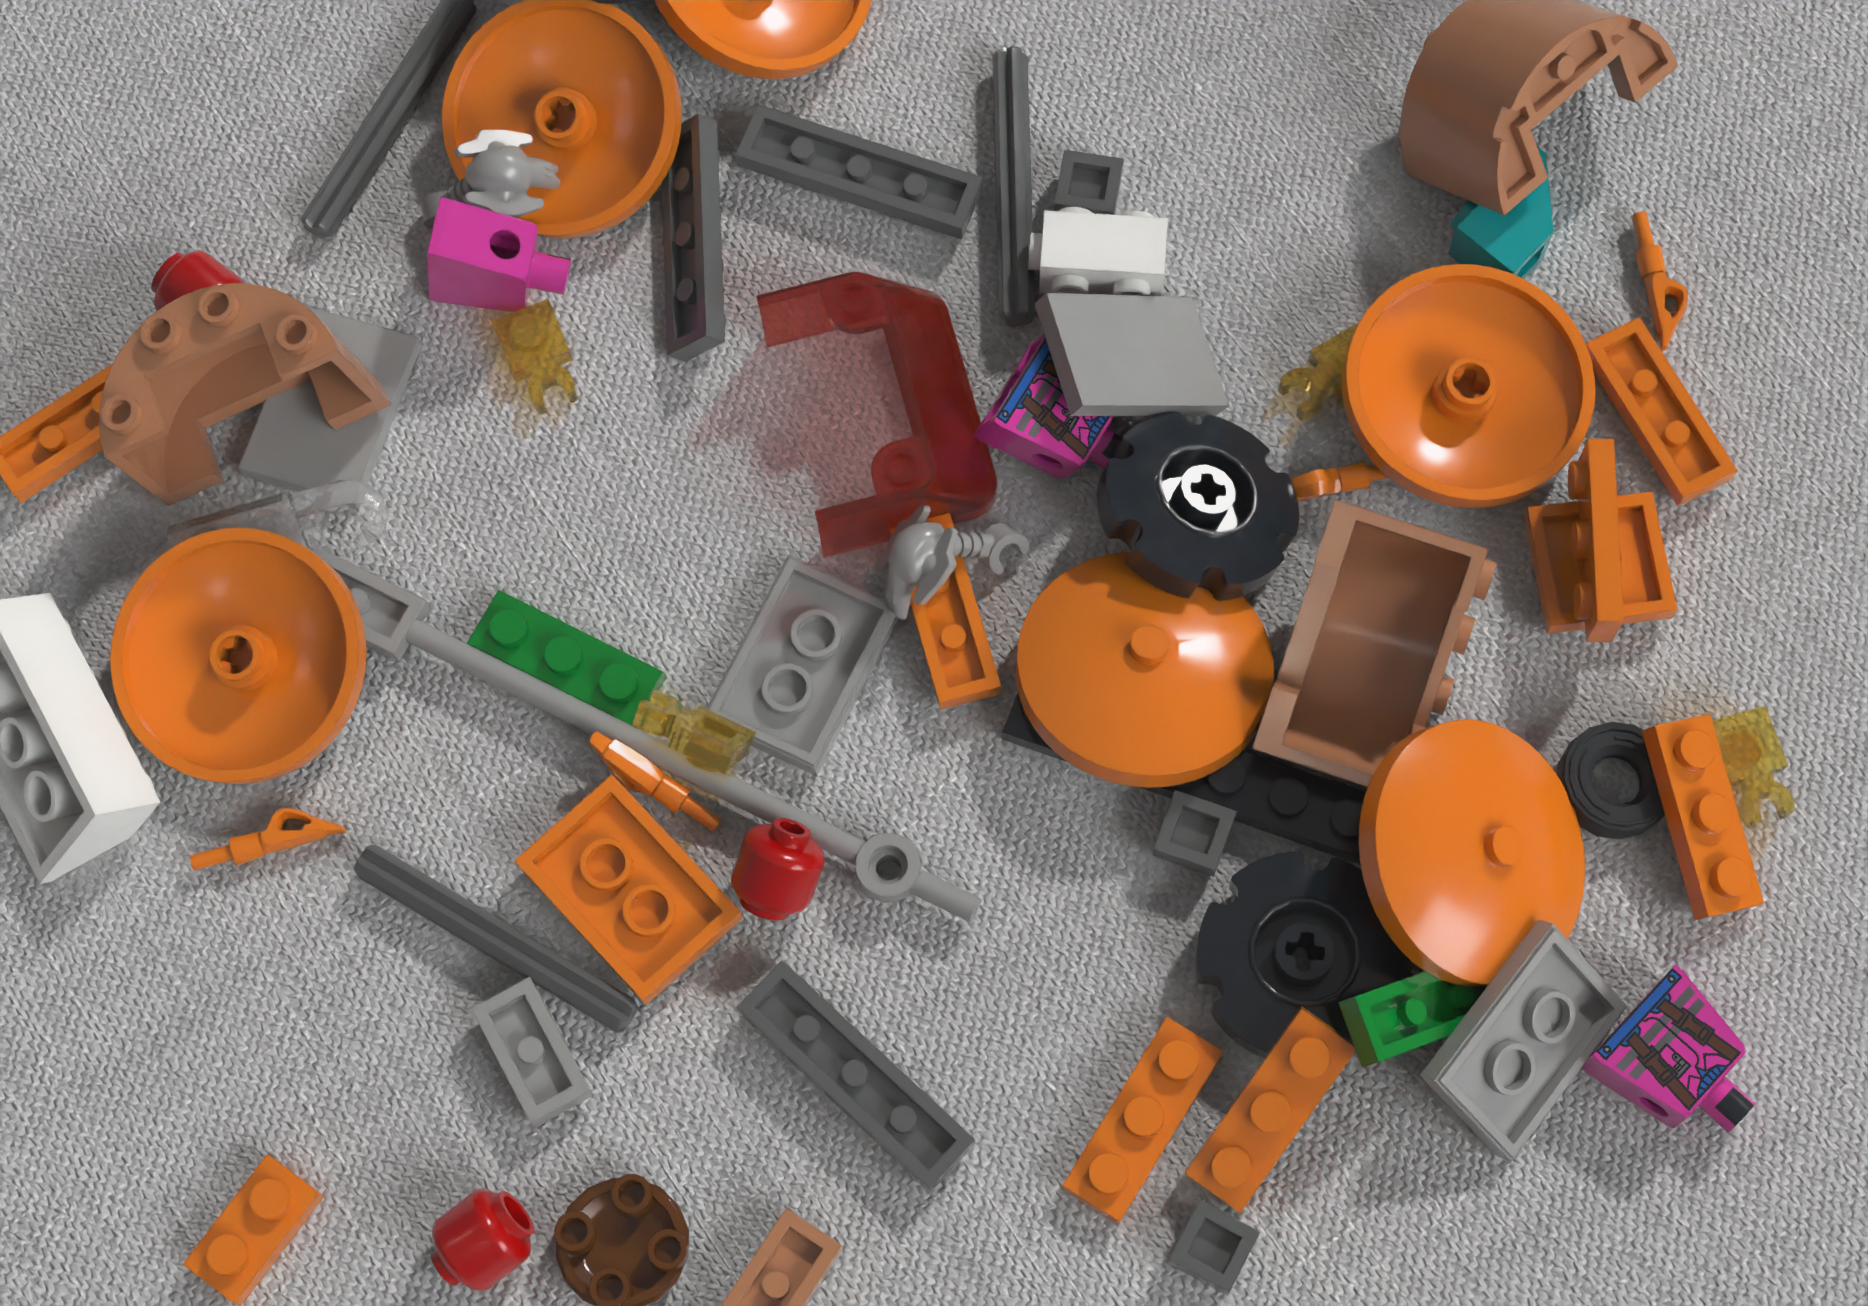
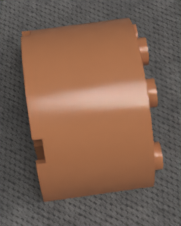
[1398,0,1678,216]
[99,283,391,506]
[1253,499,1497,787]

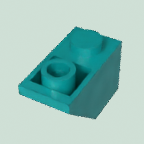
[1448,146,1554,279]

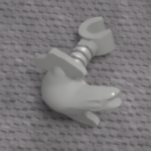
[420,130,561,229]
[877,505,1029,620]

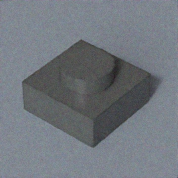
[1054,150,1124,215]
[1153,790,1237,877]
[1167,1200,1260,1296]

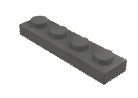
[735,104,983,239]
[662,114,726,362]
[736,960,976,1193]

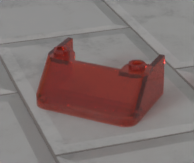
[756,272,997,558]

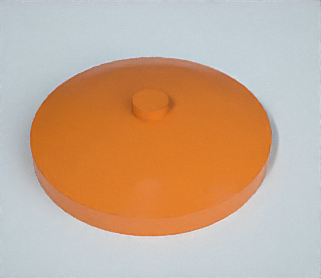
[442,0,682,239]
[654,0,872,79]
[1342,264,1596,508]
[110,528,367,784]
[1015,552,1274,788]
[1359,719,1585,987]

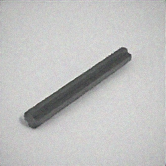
[301,0,476,240]
[992,46,1035,327]
[354,845,638,1033]

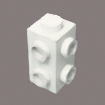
[1028,207,1168,296]

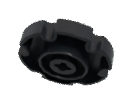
[1097,412,1299,601]
[1195,852,1410,1058]

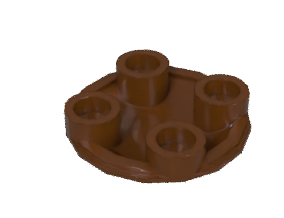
[554,1174,689,1306]

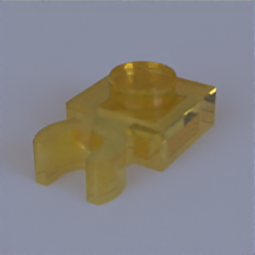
[492,299,578,415]
[1278,322,1359,421]
[632,690,756,774]
[1712,706,1794,829]

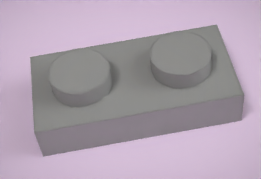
[471,977,593,1128]

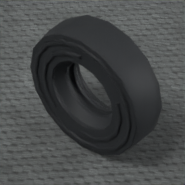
[1557,722,1665,840]

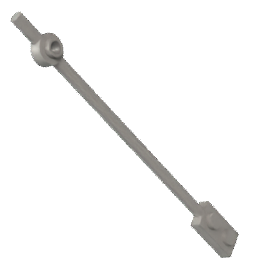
[315,547,982,923]

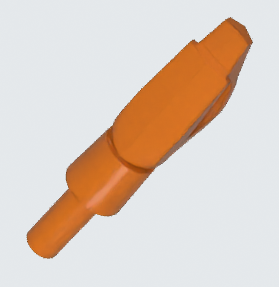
[1631,211,1688,351]
[1291,461,1389,501]
[589,731,722,832]
[190,808,346,871]

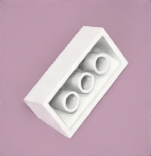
[0,593,160,884]

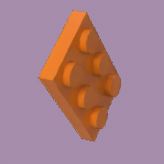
[514,775,743,1006]

